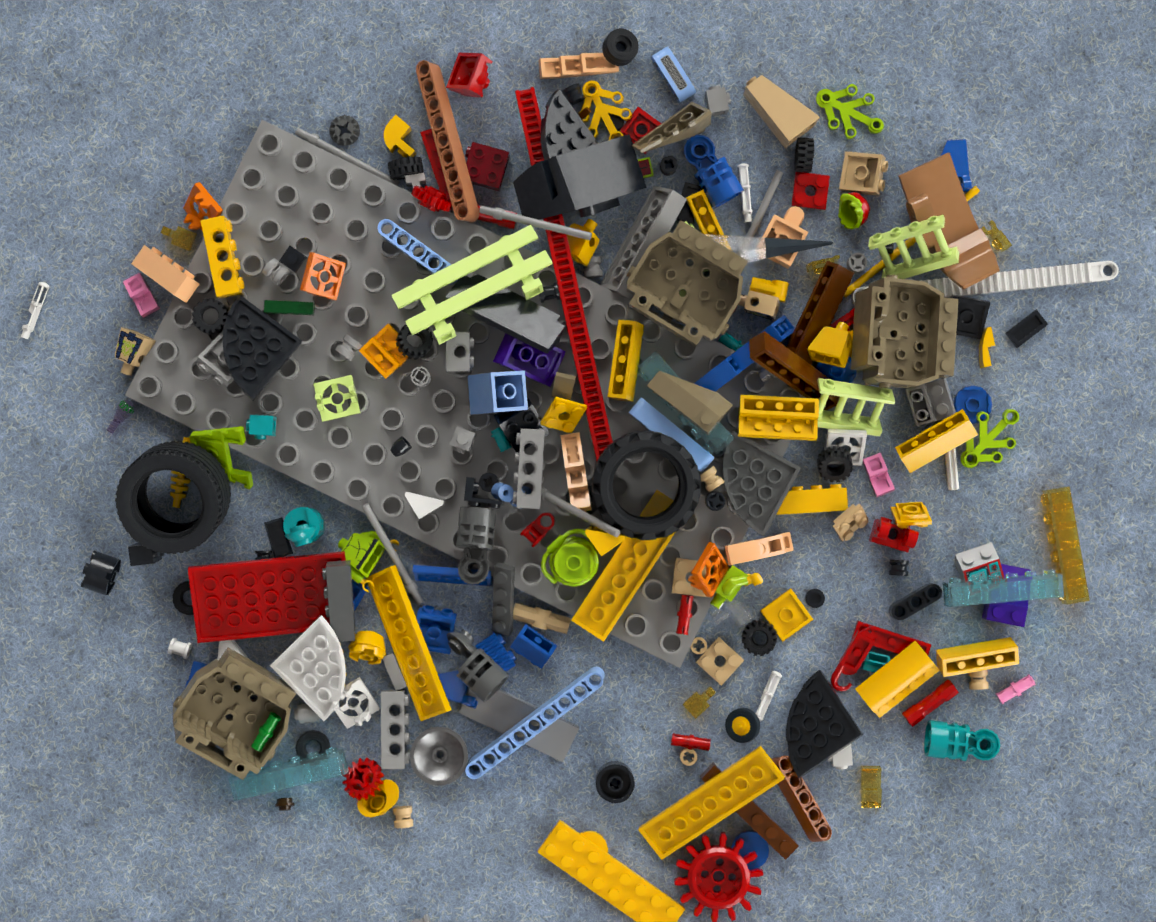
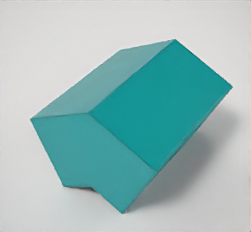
[861,651,890,672]

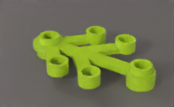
[816,84,884,139]
[960,409,1019,468]

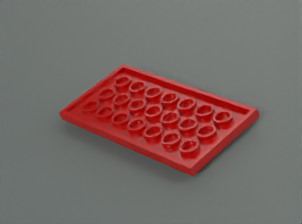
[188,551,346,643]

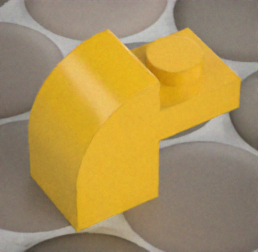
[384,114,416,158]

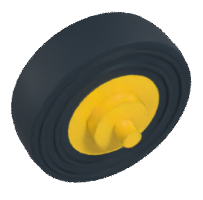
[725,708,760,743]

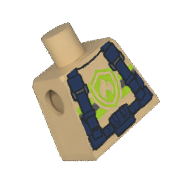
[738,291,780,321]
[115,327,156,376]

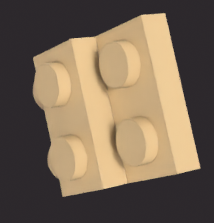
[839,151,888,196]

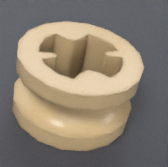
[690,637,707,654]
[680,748,697,766]

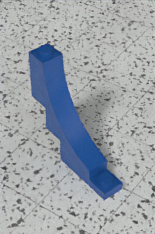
[694,315,795,392]

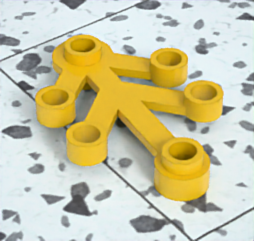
[579,80,632,140]

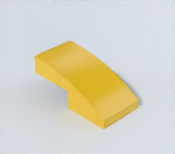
[979,327,995,369]

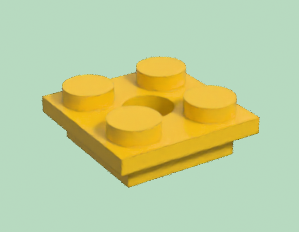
[540,397,587,433]
[891,502,932,528]

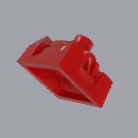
[446,52,493,98]

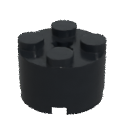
[81,551,121,595]
[596,761,635,803]

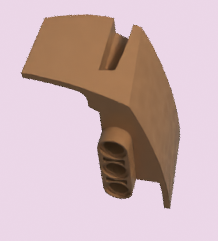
[898,152,1000,289]

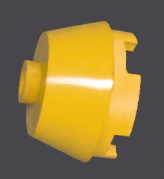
[348,631,386,665]

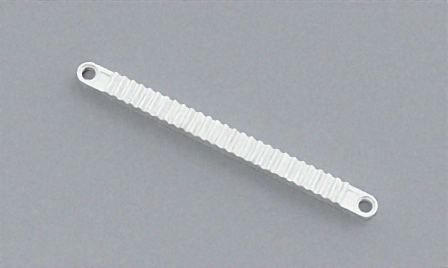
[851,261,1119,304]

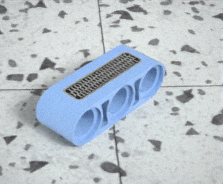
[651,46,696,103]

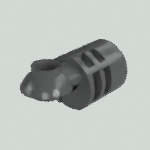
[456,507,497,585]
[447,629,509,702]

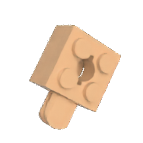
[754,206,808,269]

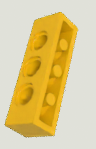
[200,215,245,299]

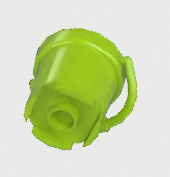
[541,529,600,587]

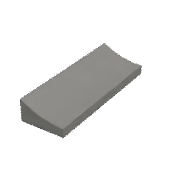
[600,186,687,300]
[459,689,579,762]

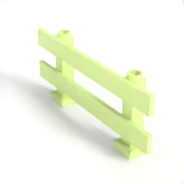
[391,225,553,345]

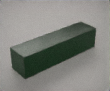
[264,300,315,316]

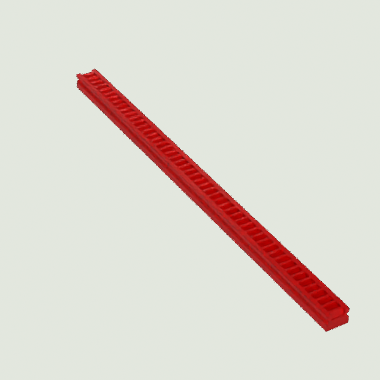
[515,87,613,461]

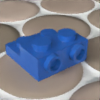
[416,605,457,654]

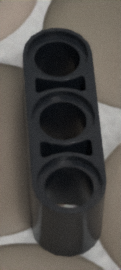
[889,583,942,620]

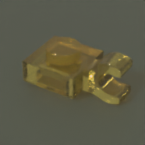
[980,220,1012,252]
[161,226,197,252]
[806,255,843,274]
[683,685,716,719]

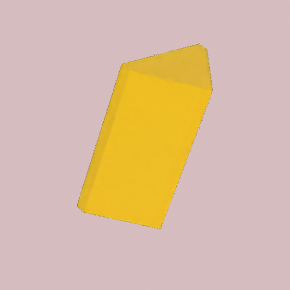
[585,526,627,557]

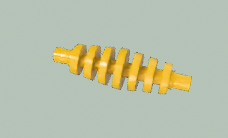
[170,437,191,508]

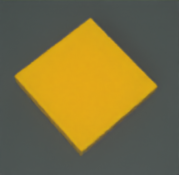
[760,588,814,642]

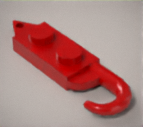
[830,625,875,692]

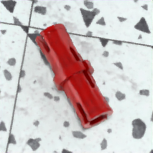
[676,594,694,635]
[671,733,711,751]

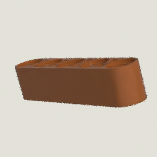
[772,755,832,842]

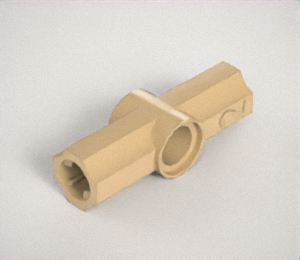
[513,603,571,634]

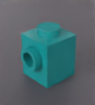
[246,415,277,440]

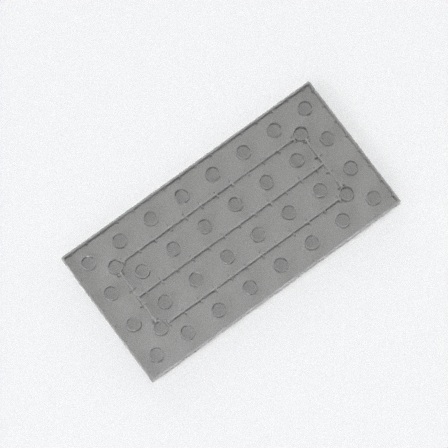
[125,120,815,668]

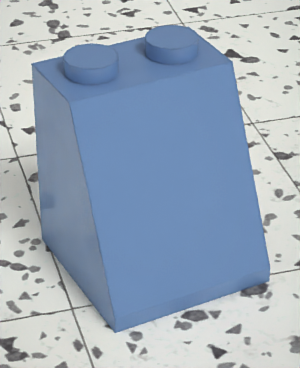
[467,370,528,415]

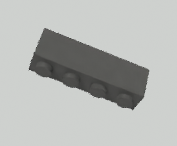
[323,560,356,642]

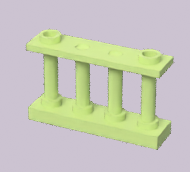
[817,378,895,437]

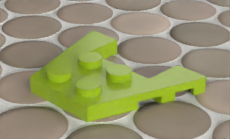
[189,426,253,490]

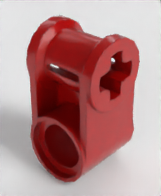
[520,512,556,548]

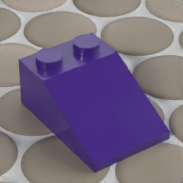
[493,333,566,387]
[982,564,1030,627]

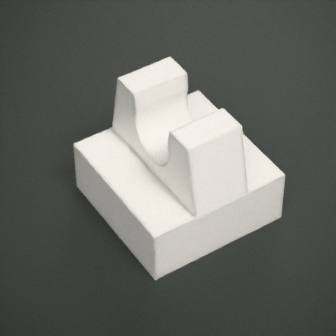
[405,173,426,188]

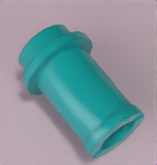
[718,332,743,351]
[491,427,512,452]

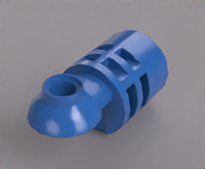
[684,135,744,209]

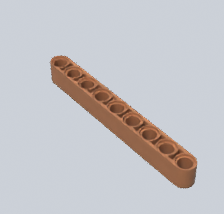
[416,60,479,223]

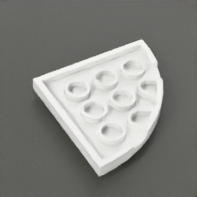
[270,615,346,721]

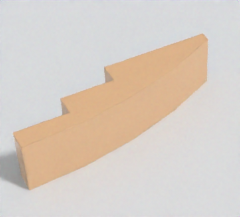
[538,53,619,79]
[560,432,592,511]

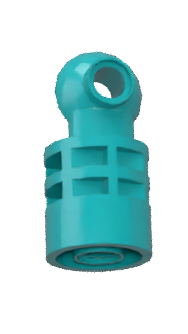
[283,507,325,547]
[924,720,1001,761]

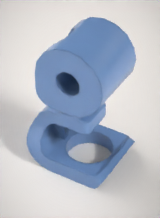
[491,482,532,509]

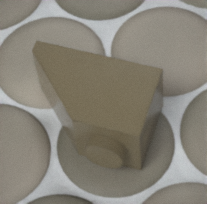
[551,372,576,401]

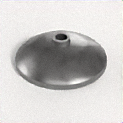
[410,727,468,786]

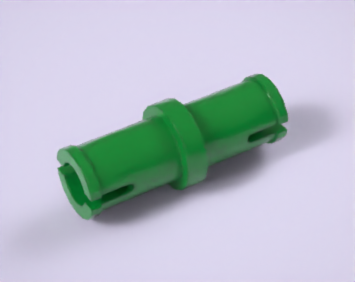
[251,712,281,752]

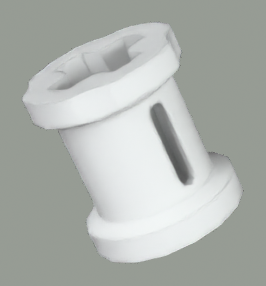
[168,638,192,660]

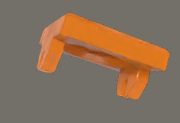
[183,182,223,232]
[300,252,346,301]
[688,542,729,598]

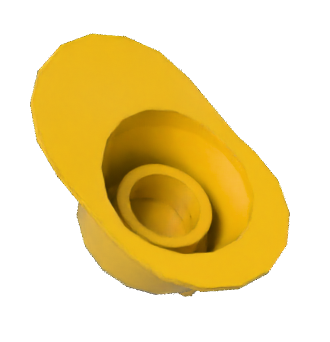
[357,779,399,818]

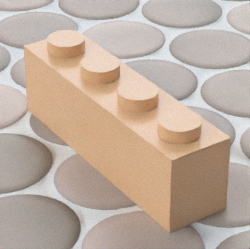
[131,245,200,303]

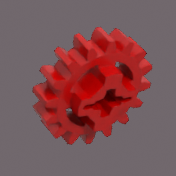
[411,185,452,212]
[342,758,384,801]

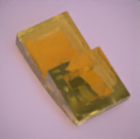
[861,766,882,808]

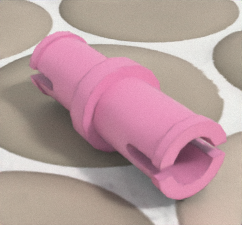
[996,674,1036,704]

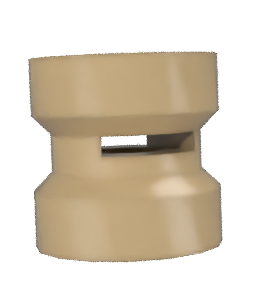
[700,466,724,493]
[968,670,989,690]
[393,806,414,828]

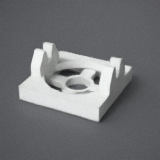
[824,429,867,466]
[335,677,380,729]

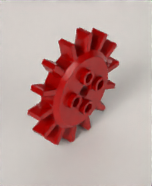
[674,832,763,922]

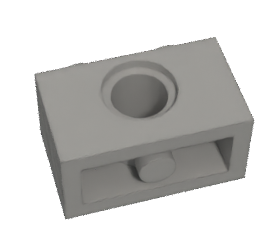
[446,332,474,373]

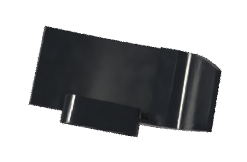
[513,134,647,220]

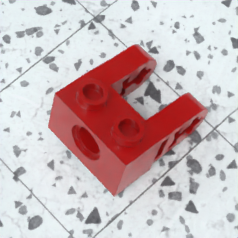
[869,517,919,552]

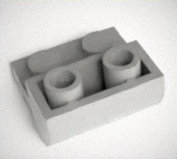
[906,378,956,427]

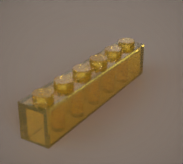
[1041,486,1090,605]

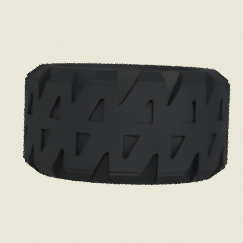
[592,431,701,540]

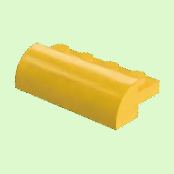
[738,395,819,441]
[855,641,940,718]

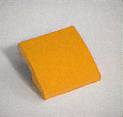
[359,323,408,379]

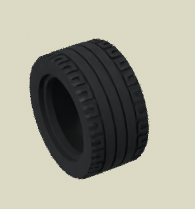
[115,441,231,554]

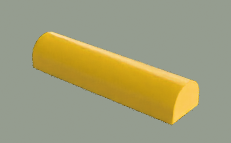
[686,190,731,250]

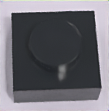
[279,246,307,273]

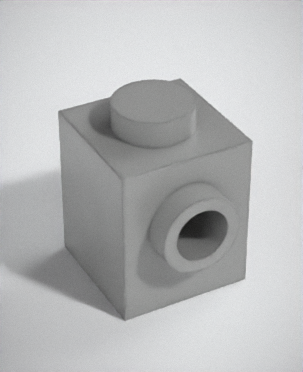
[705,86,731,116]
[450,426,476,454]

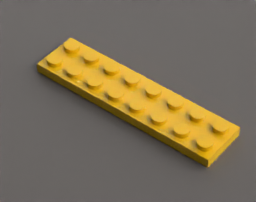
[571,490,675,642]
[366,565,451,721]
[638,746,785,860]
[537,820,685,922]

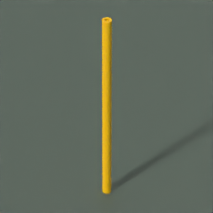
[844,186,980,298]

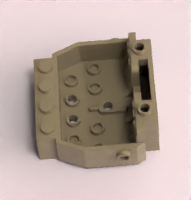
[626,220,748,347]
[851,275,958,389]
[172,647,296,780]

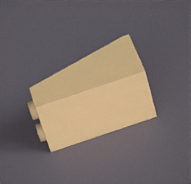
[743,75,820,148]

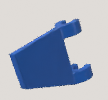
[941,139,972,192]
[438,670,484,709]

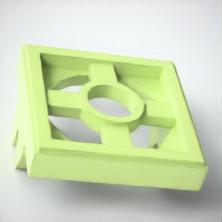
[314,375,361,422]

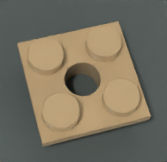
[833,504,869,542]
[671,558,706,597]
[696,637,744,686]

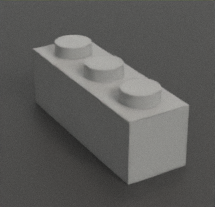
[383,652,407,691]

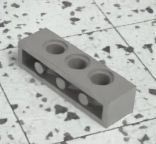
[513,429,545,509]
[381,690,410,769]

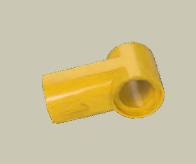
[749,277,789,303]

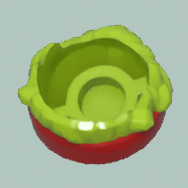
[838,192,870,230]

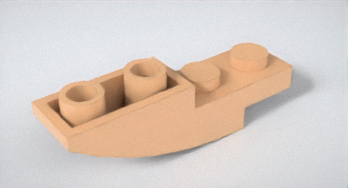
[725,532,794,565]

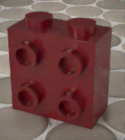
[465,142,510,192]

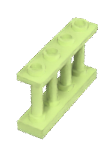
[868,215,959,279]

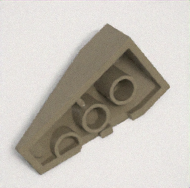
[632,102,712,153]
[647,371,733,436]

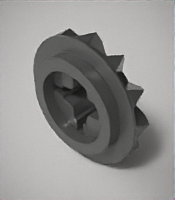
[329,114,360,146]

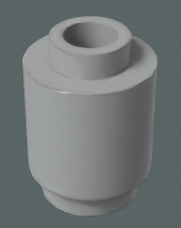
[294,704,321,724]

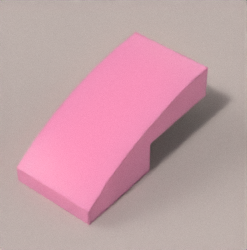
[123,273,160,318]
[863,453,895,497]

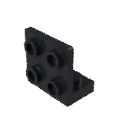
[494,396,550,452]
[464,477,505,508]

